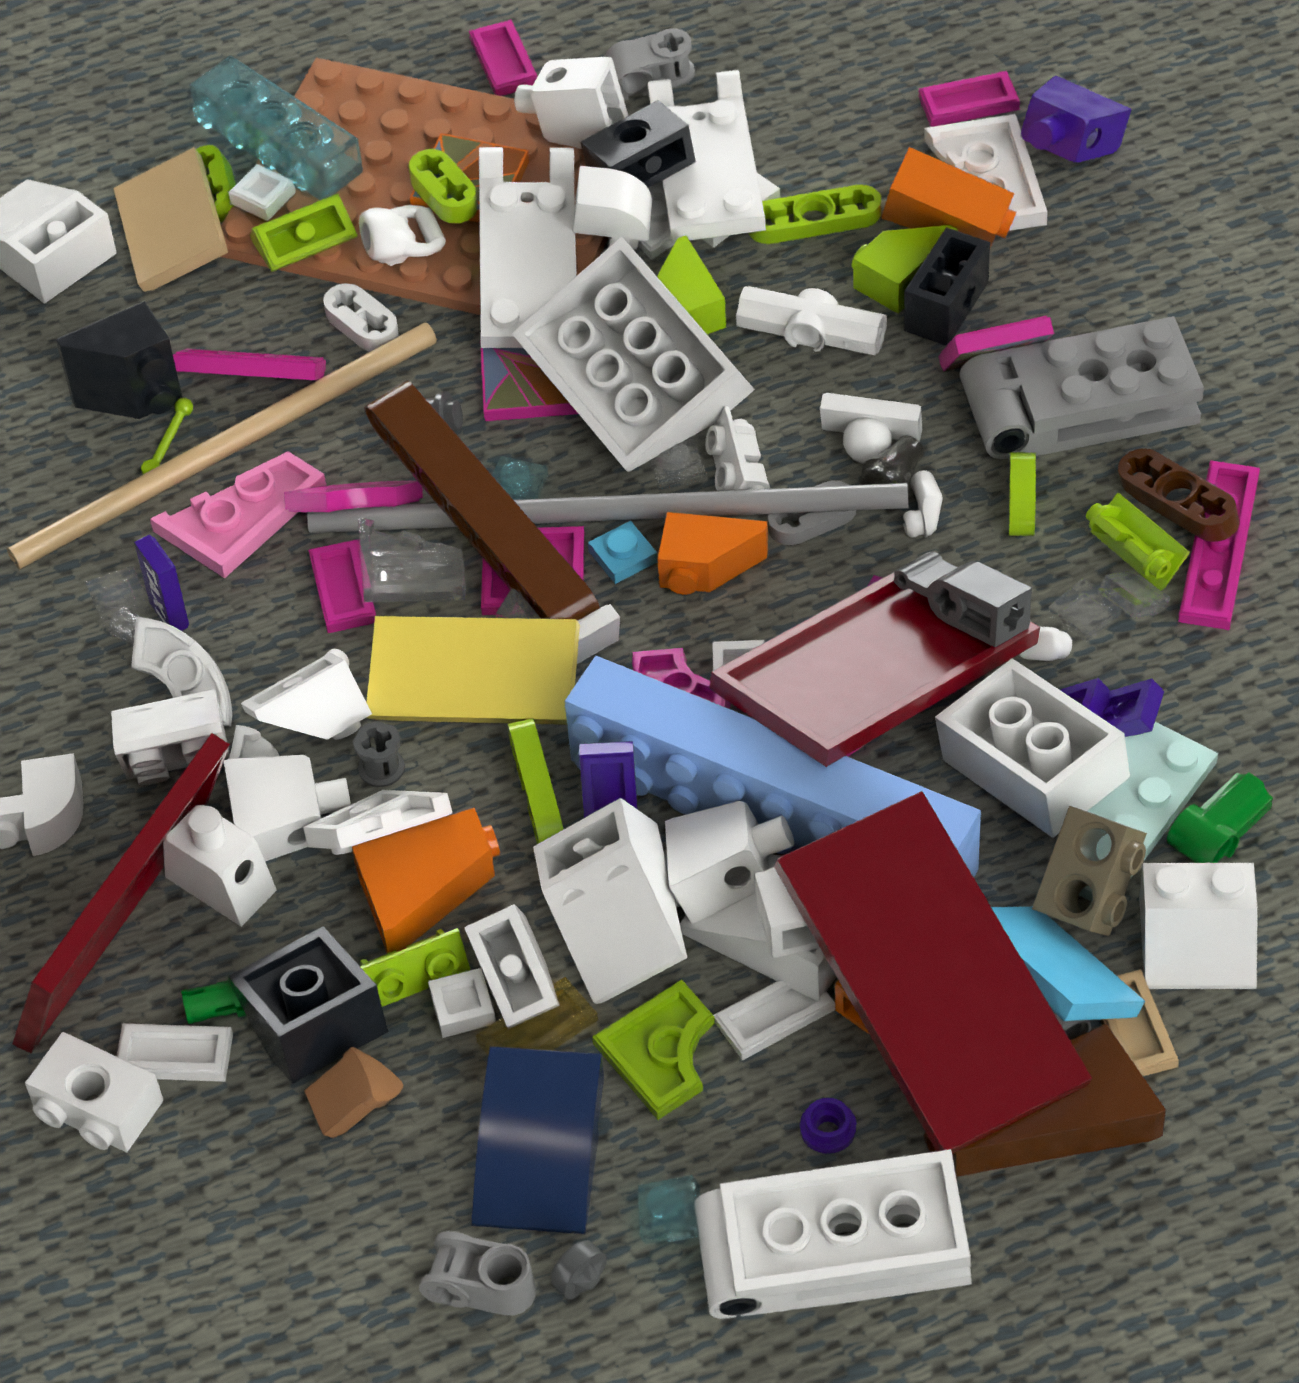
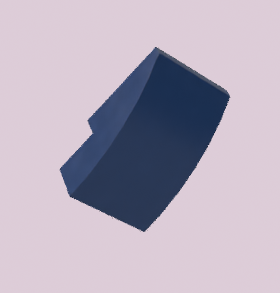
[472,1046,604,1234]

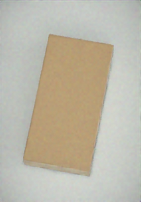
[1100,969,1179,1076]

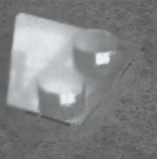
[358,518,466,602]

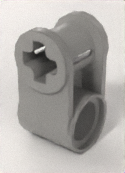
[605,28,695,100]
[419,1231,536,1316]

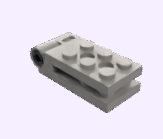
[959,316,1204,462]

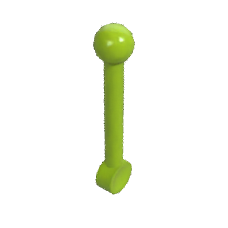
[141,398,194,474]

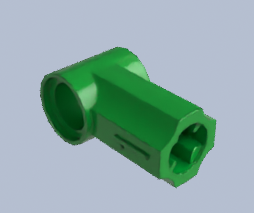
[1167,772,1273,863]

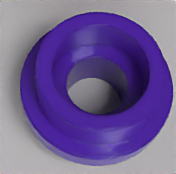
[800,1098,857,1154]

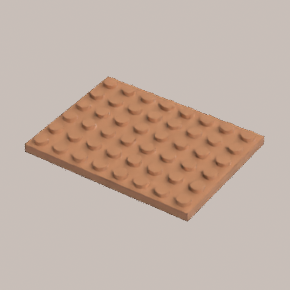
[221,58,609,315]

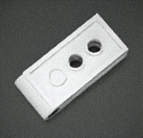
[694,1149,972,1319]

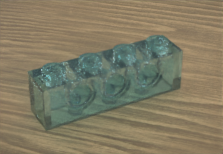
[190,55,363,200]

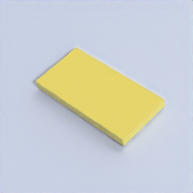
[367,616,580,725]

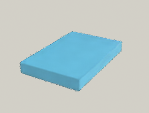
[991,906,1145,1021]

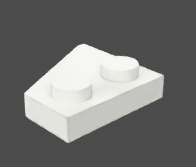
[303,790,452,855]

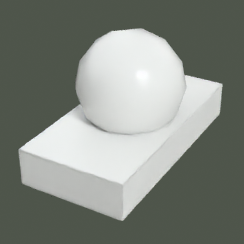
[820,393,922,464]

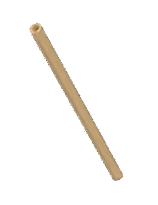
[7,322,437,570]

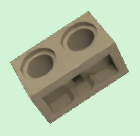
[1032,806,1147,936]

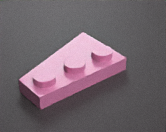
[150,451,326,578]

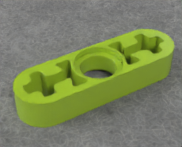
[748,184,881,244]
[507,718,564,844]

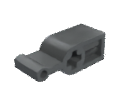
[894,552,1032,647]

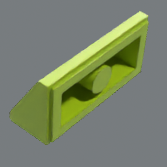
[250,193,358,272]

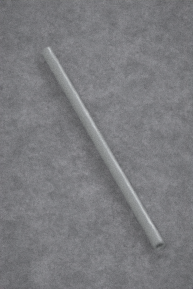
[307,483,908,533]

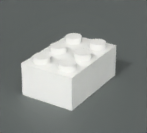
[935,658,1130,838]

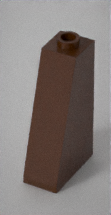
[924,1024,1166,1177]

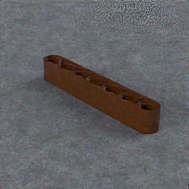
[364,380,600,621]

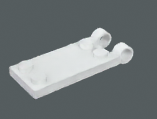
[648,70,766,243]
[479,147,576,348]

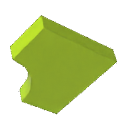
[592,979,715,1120]

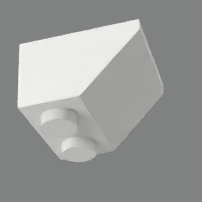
[1139,863,1257,989]

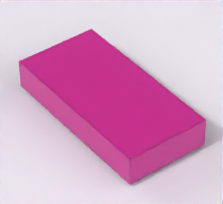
[469,20,538,96]
[919,71,1020,127]
[308,539,376,633]

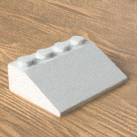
[511,236,755,472]

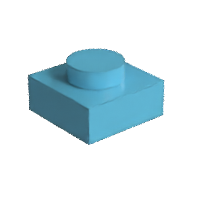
[588,520,658,584]

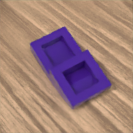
[1060,678,1164,737]

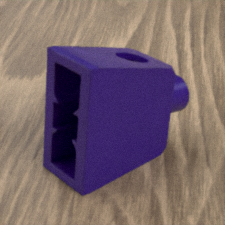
[1020,75,1132,163]

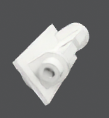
[705,406,770,491]

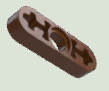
[1118,448,1240,542]

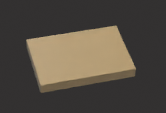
[113,147,228,292]

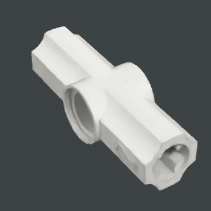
[736,286,887,355]

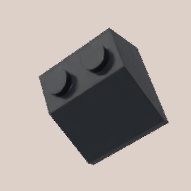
[56,301,183,419]
[228,926,388,1084]

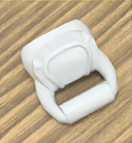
[359,205,446,266]

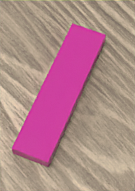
[1178,460,1260,630]

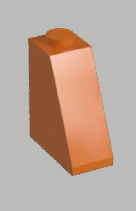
[881,147,1017,248]
[352,808,500,954]

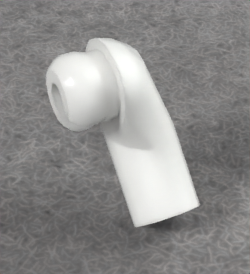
[903,471,943,538]
[1019,627,1072,661]

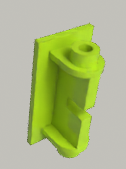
[1086,493,1190,591]
[360,928,470,1007]

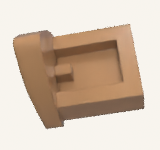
[304,1047,403,1138]

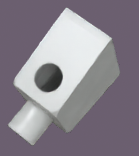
[514,57,628,149]
[224,755,351,861]
[665,801,794,924]
[163,805,277,927]

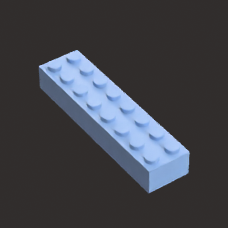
[565,656,981,877]

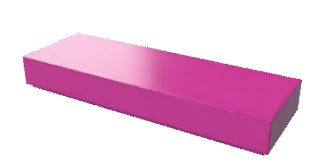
[173,349,326,380]

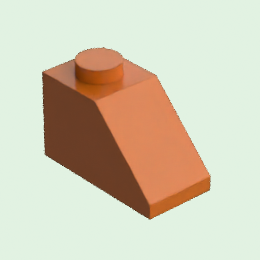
[658,512,768,595]

